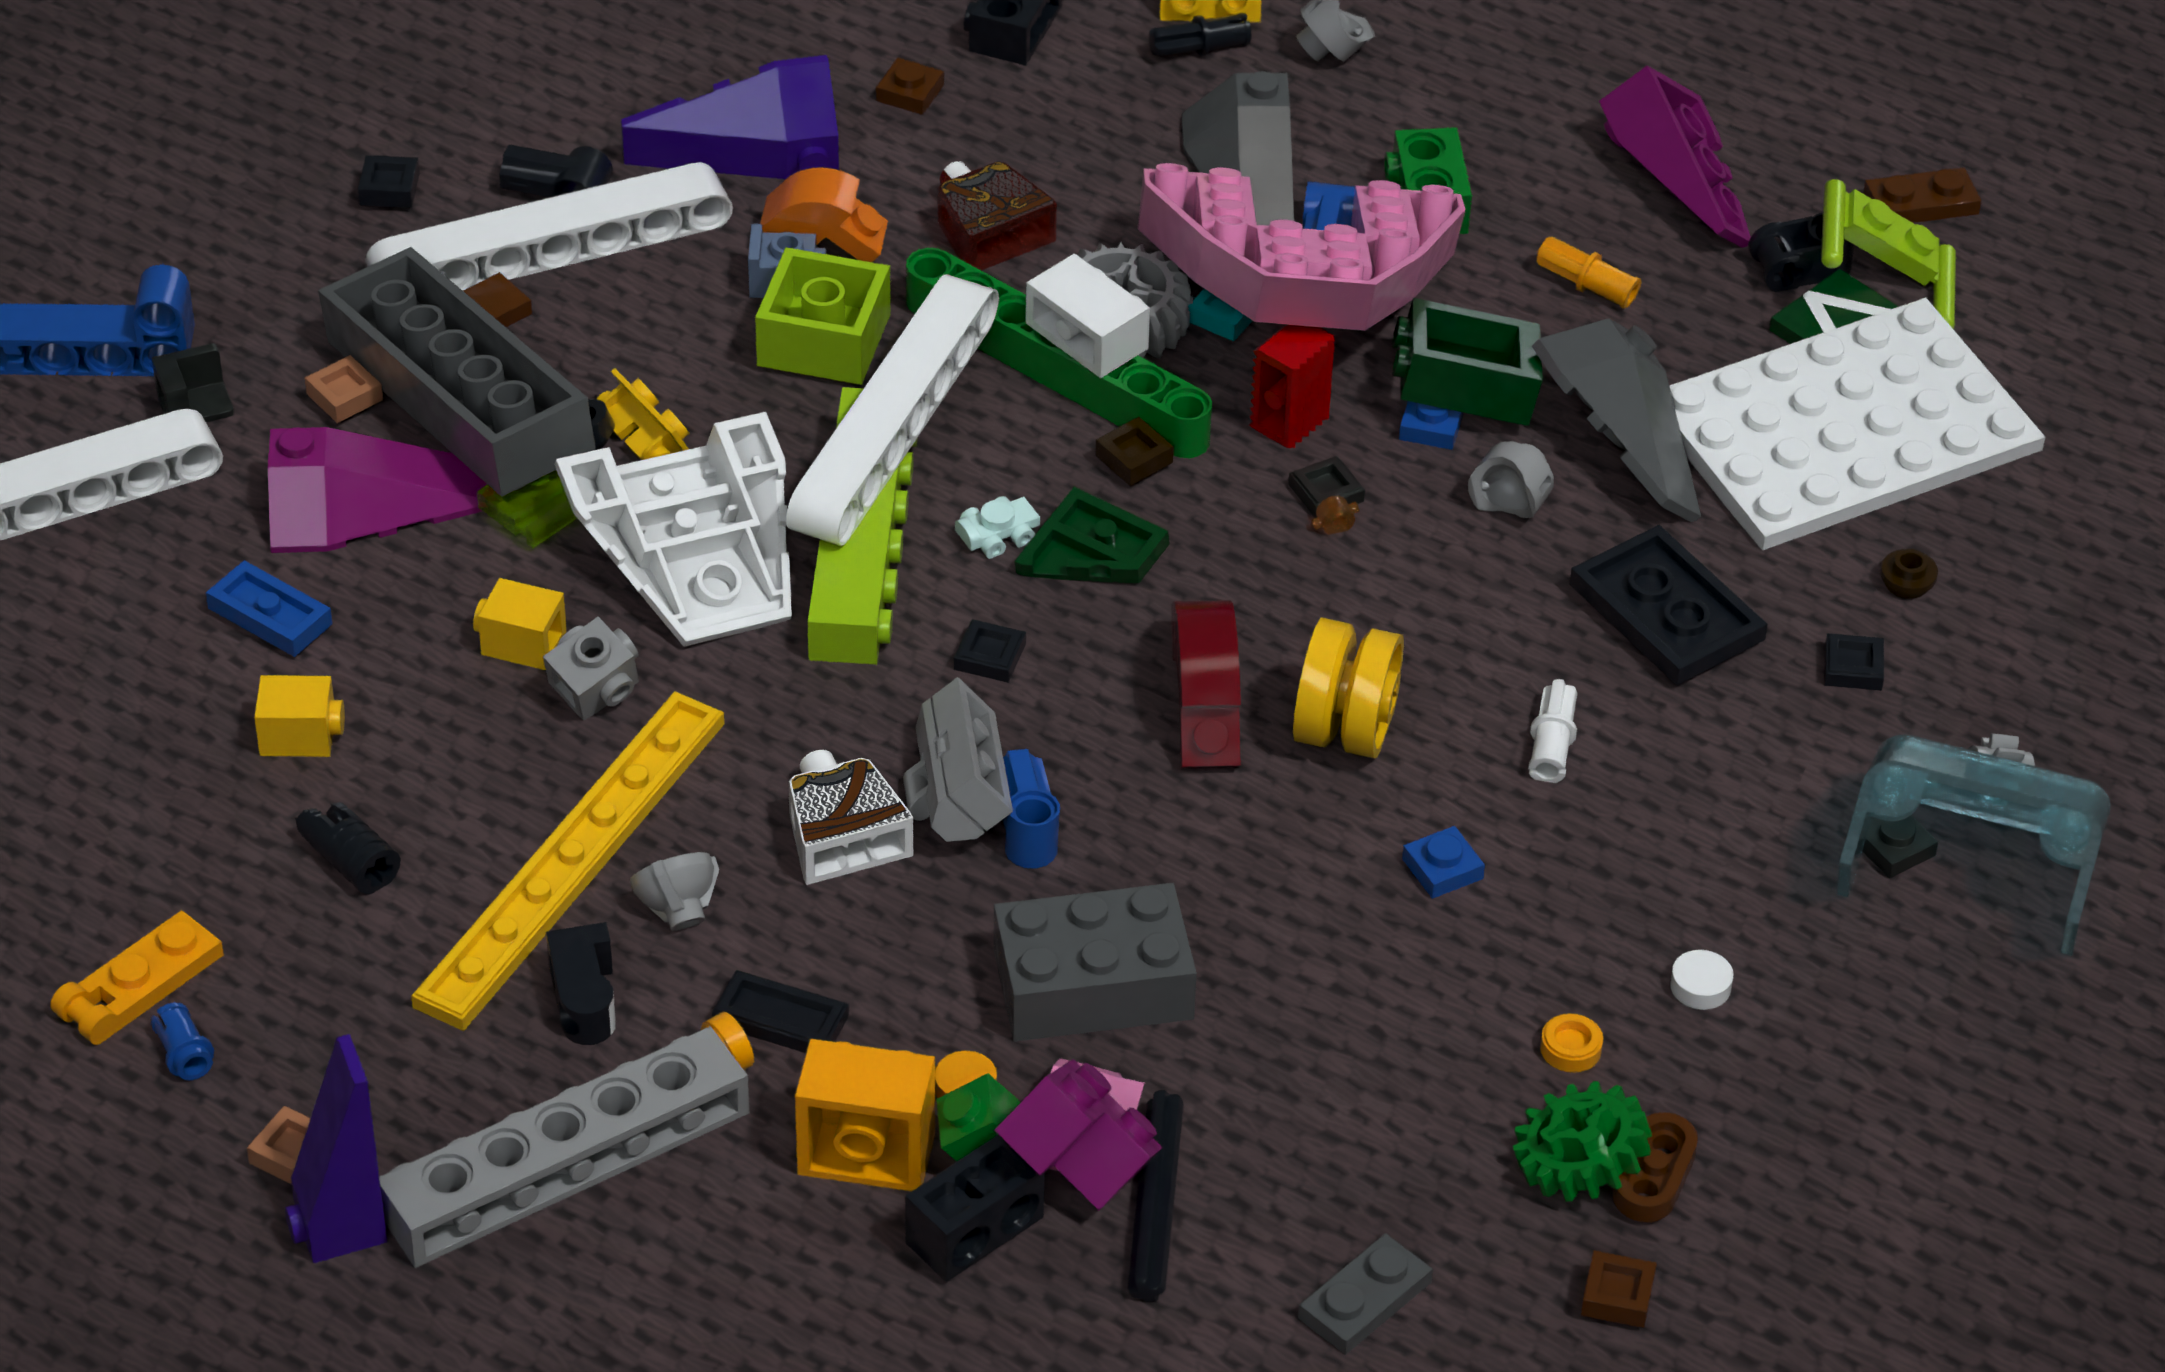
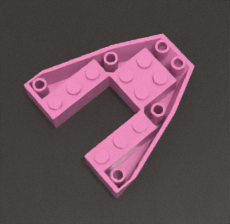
[1138,163,1465,331]

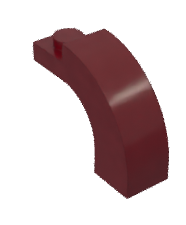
[1171,600,1241,768]

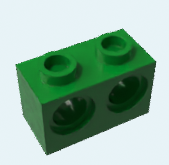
[1384,127,1472,234]

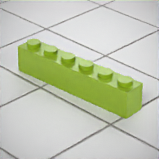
[808,387,918,665]

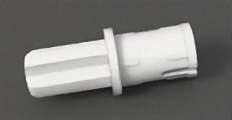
[1528,679,1577,783]

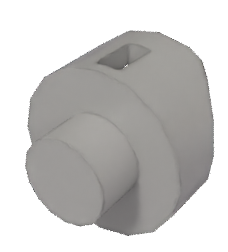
[1296,0,1375,62]
[1468,441,1554,518]

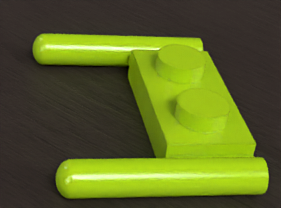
[1821,179,1956,329]

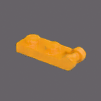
[50,910,224,1045]

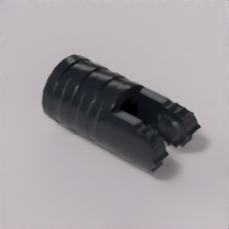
[295,802,401,894]

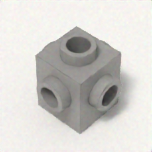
[543,616,639,721]

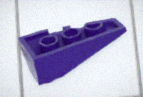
[621,55,839,179]

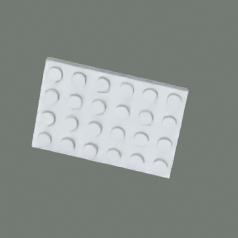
[1669,298,2045,550]

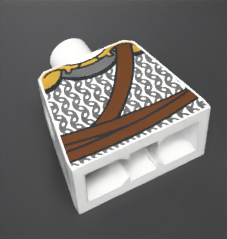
[788,750,913,885]

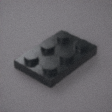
[1569,525,1768,685]

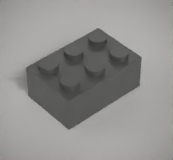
[993,883,1197,1042]

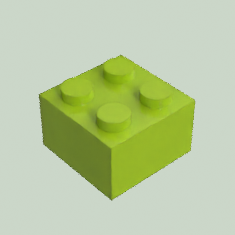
[755,247,891,385]

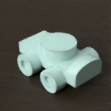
[955,496,1040,559]

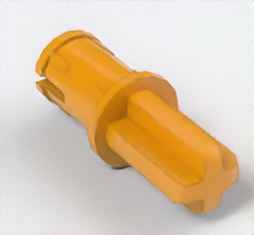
[1536,237,1642,309]

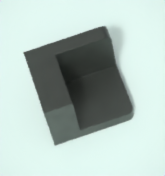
[152,343,234,423]

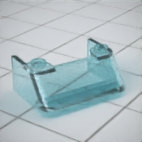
[1837,735,2111,956]

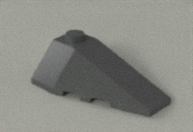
[1182,71,1294,226]
[1532,318,1701,522]

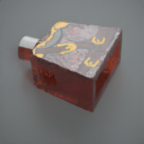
[938,161,1057,271]

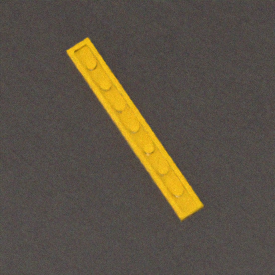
[411,691,725,1031]

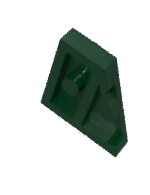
[1014,487,1170,584]

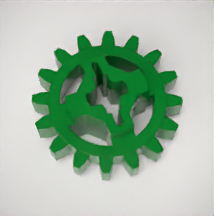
[1513,1081,1652,1202]

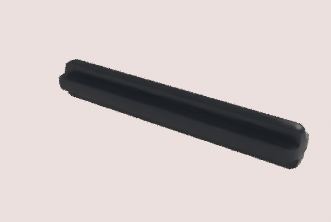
[1128,1090,1184,1303]

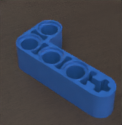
[0,264,195,376]

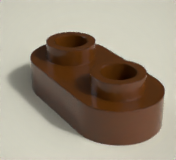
[1613,1112,1698,1222]

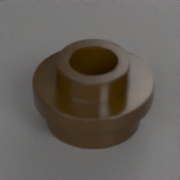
[1880,549,1938,599]

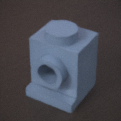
[748,224,826,298]

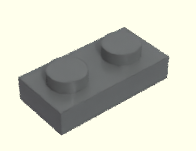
[1298,1233,1433,1355]

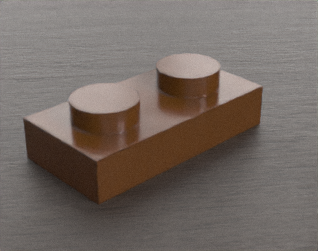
[1863,167,1982,223]

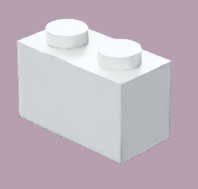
[1026,253,1150,378]

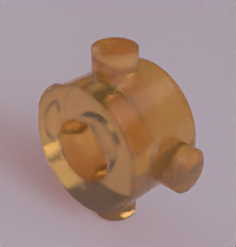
[1312,496,1360,535]

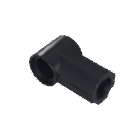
[499,144,613,197]

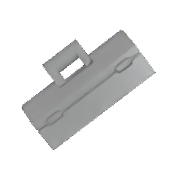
[903,677,1013,842]

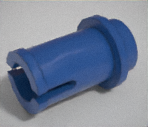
[151,1002,214,1080]

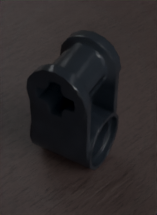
[1748,212,1854,292]

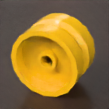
[1293,617,1404,758]

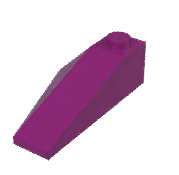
[1599,65,1751,248]
[268,427,499,553]

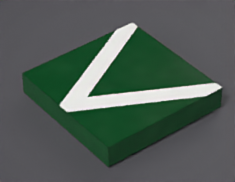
[1769,269,1899,344]

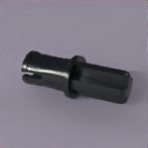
[1149,13,1252,56]

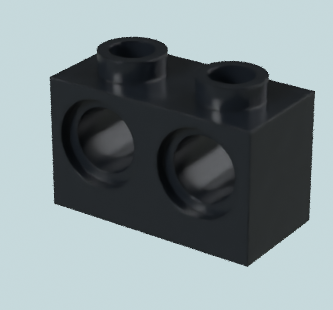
[963,0,1062,66]
[905,1134,1045,1282]

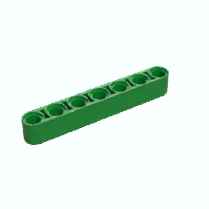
[906,248,1212,458]

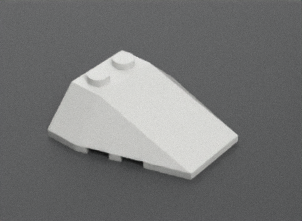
[554,412,792,647]

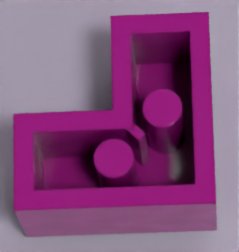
[995,1059,1163,1210]

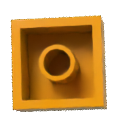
[795,1039,935,1191]

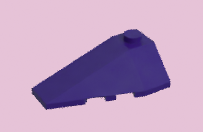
[284,1034,387,1264]

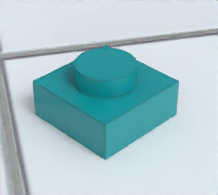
[1188,289,1253,341]

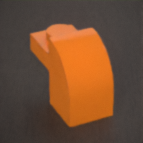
[760,168,888,262]

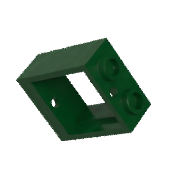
[1392,298,1543,426]

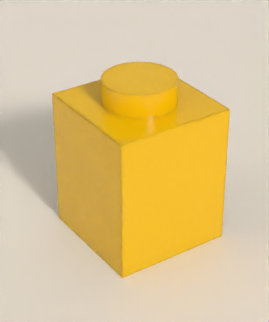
[473,578,567,670]
[254,675,345,757]

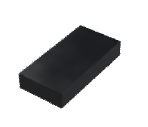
[712,970,849,1053]

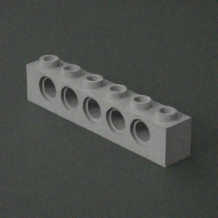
[379,1026,749,1268]

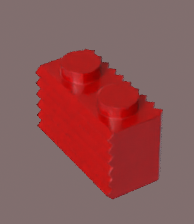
[1249,324,1335,448]

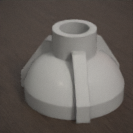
[630,852,719,931]

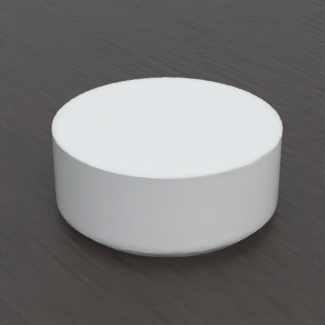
[1670,950,1733,1010]

